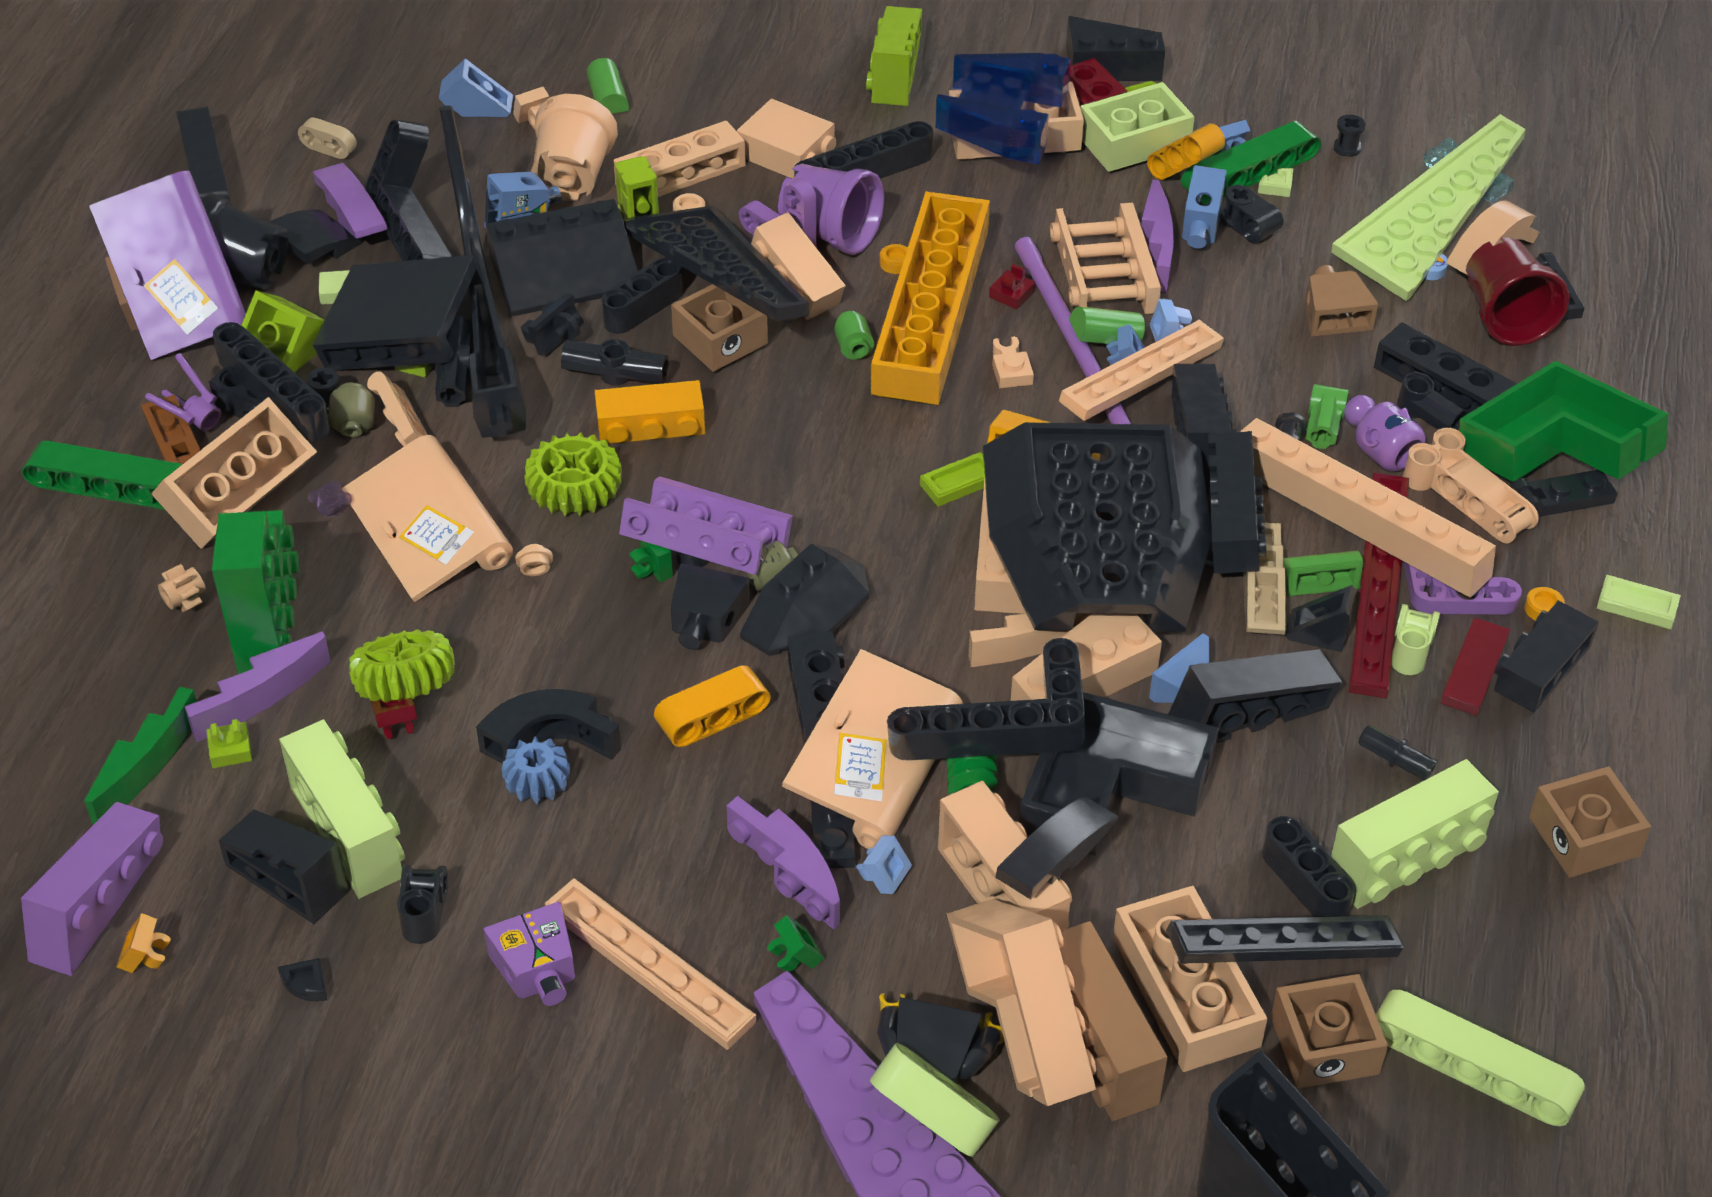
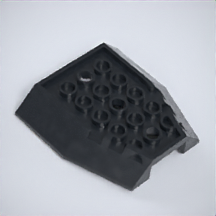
[983,422,1212,632]

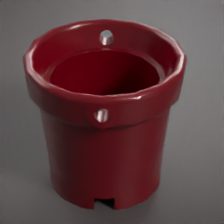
[1466,237,1570,346]

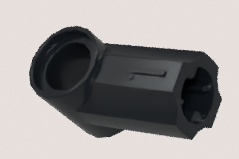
[1396,372,1467,430]

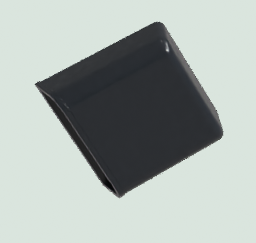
[1196,1050,1389,1197]

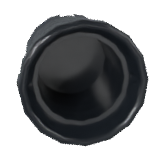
[201,193,289,291]

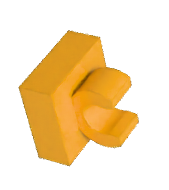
[117,913,171,973]

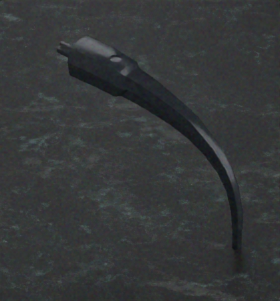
[439,105,526,438]

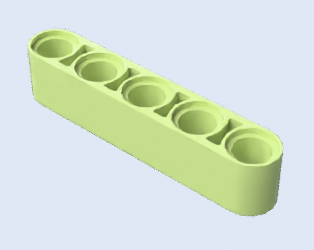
[1376,989,1585,1126]

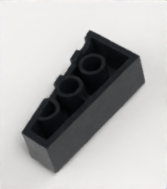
[1168,649,1342,744]

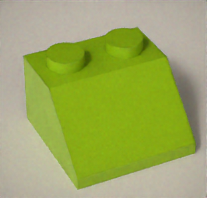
[242,290,325,373]

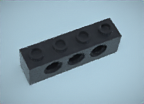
[1374,322,1518,414]
[787,631,846,745]

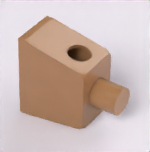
[1305,265,1378,336]

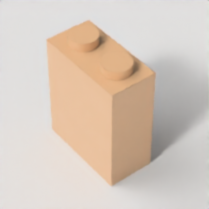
[737,99,836,179]

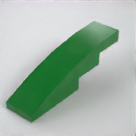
[84,687,197,825]

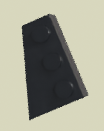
[1066,16,1165,81]
[219,809,348,924]

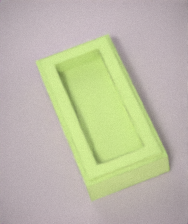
[1596,575,1681,629]

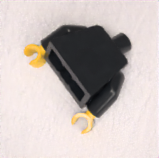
[877,993,1004,1085]

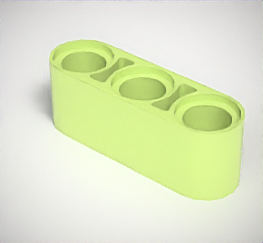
[870,1043,1000,1157]

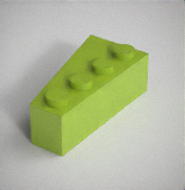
[866,6,922,106]

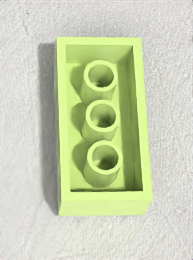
[279,719,405,899]
[1331,759,1499,909]

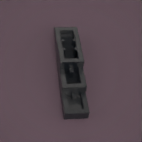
[995,796,1118,900]

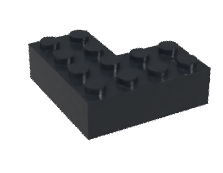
[1019,692,1219,856]

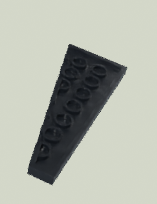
[623,205,809,323]

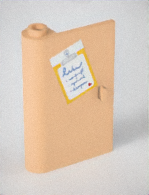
[341,435,513,603]
[782,649,963,849]

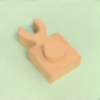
[992,336,1034,388]

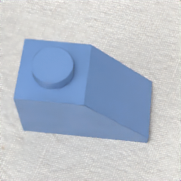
[438,59,513,117]

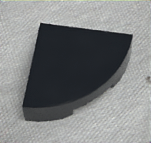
[278,958,328,1001]

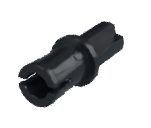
[1358,725,1438,781]

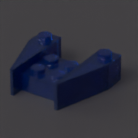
[935,53,1071,164]

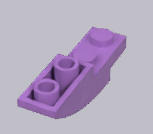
[726,796,840,929]

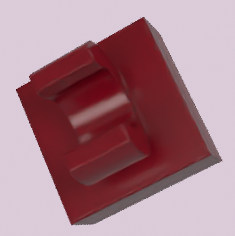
[989,264,1035,310]
[371,698,417,739]

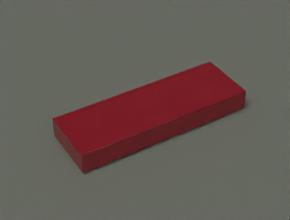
[1440,617,1511,716]

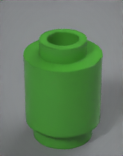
[834,311,874,360]

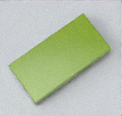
[920,452,985,507]

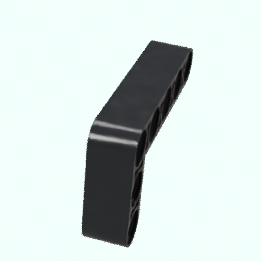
[365,120,452,261]
[887,638,1085,760]

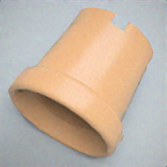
[531,93,618,201]

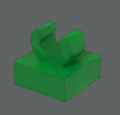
[629,540,673,583]
[767,915,825,972]

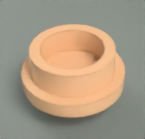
[515,544,553,576]

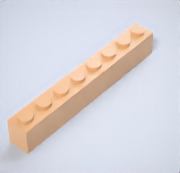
[1240,418,1496,598]

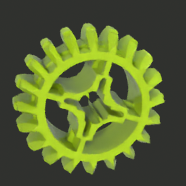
[524,432,622,517]
[349,629,455,703]

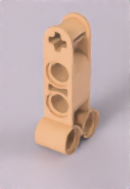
[1403,428,1539,544]

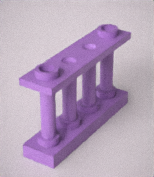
[619,476,793,575]

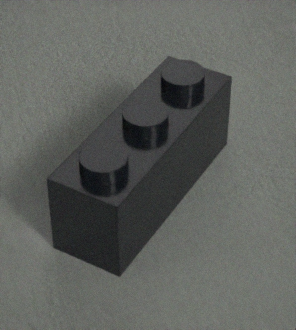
[1494,600,1599,713]

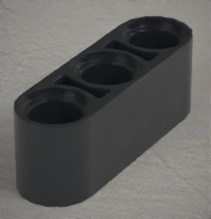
[602,257,683,334]
[1262,816,1355,917]

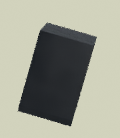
[1285,585,1356,652]

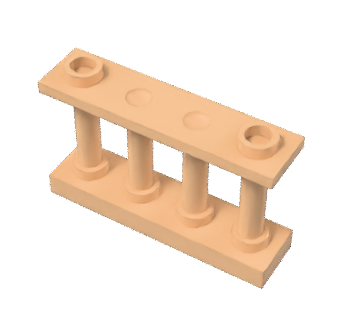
[1050,203,1161,314]

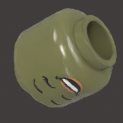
[747,541,798,592]

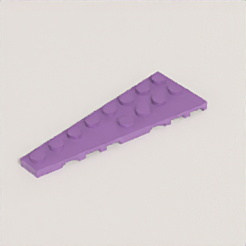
[754,971,1000,1197]

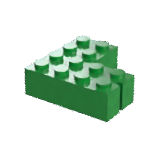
[1459,360,1669,482]
[212,510,299,674]

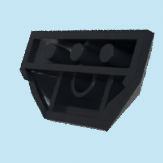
[740,544,869,656]

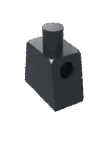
[671,563,750,650]

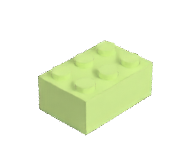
[1080,82,1194,172]

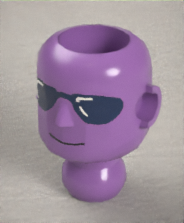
[1344,395,1426,472]

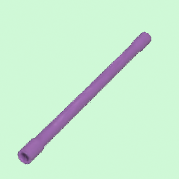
[1015,237,1131,424]

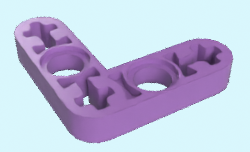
[738,178,816,247]
[1403,561,1522,614]

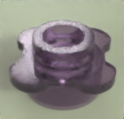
[308,481,352,517]

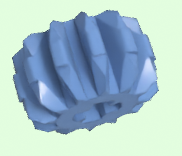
[501,736,570,805]

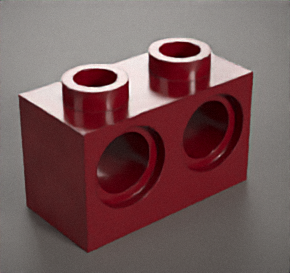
[1062,58,1127,107]

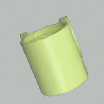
[1391,604,1440,675]

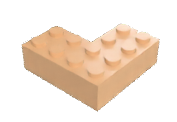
[947,899,1096,1106]

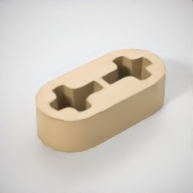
[298,117,357,159]

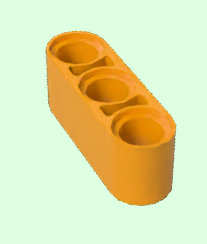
[1147,123,1225,180]
[654,665,771,747]

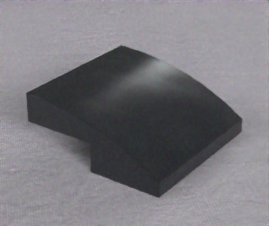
[270,209,361,264]

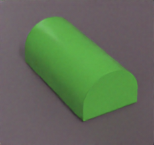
[587,58,629,114]
[1069,306,1145,344]
[1283,550,1363,596]

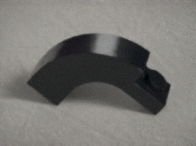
[476,689,621,764]

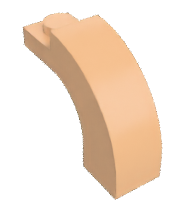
[1446,201,1540,276]

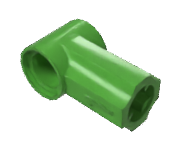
[1306,384,1349,449]

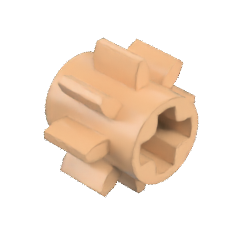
[158,564,206,612]

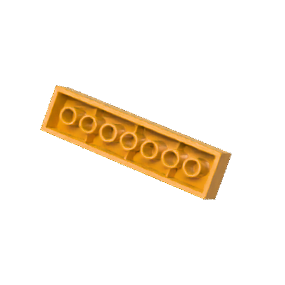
[871,191,990,405]

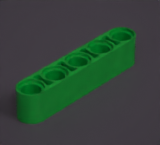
[1180,121,1321,205]
[21,441,183,510]

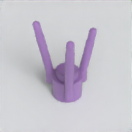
[145,353,221,431]

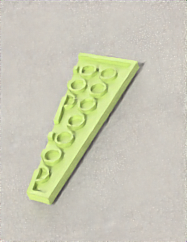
[1331,114,1525,301]

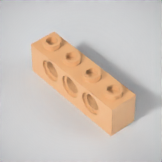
[614,120,745,197]

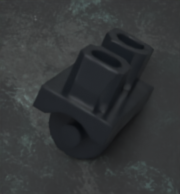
[521,293,584,356]

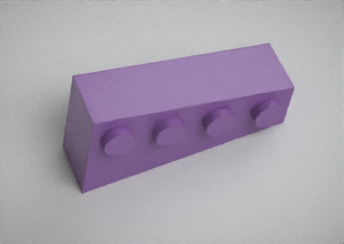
[21,802,163,976]

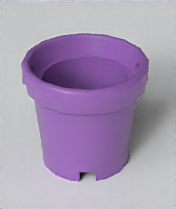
[778,164,885,256]

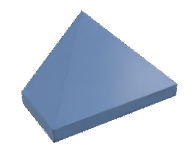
[1149,633,1209,703]

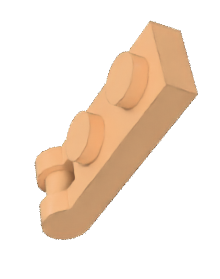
[367,372,427,446]

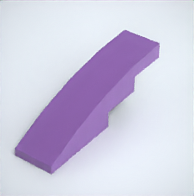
[312,163,387,239]
[1141,180,1173,292]
[185,631,331,742]

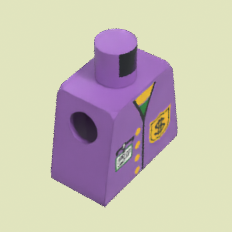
[483,902,575,1006]

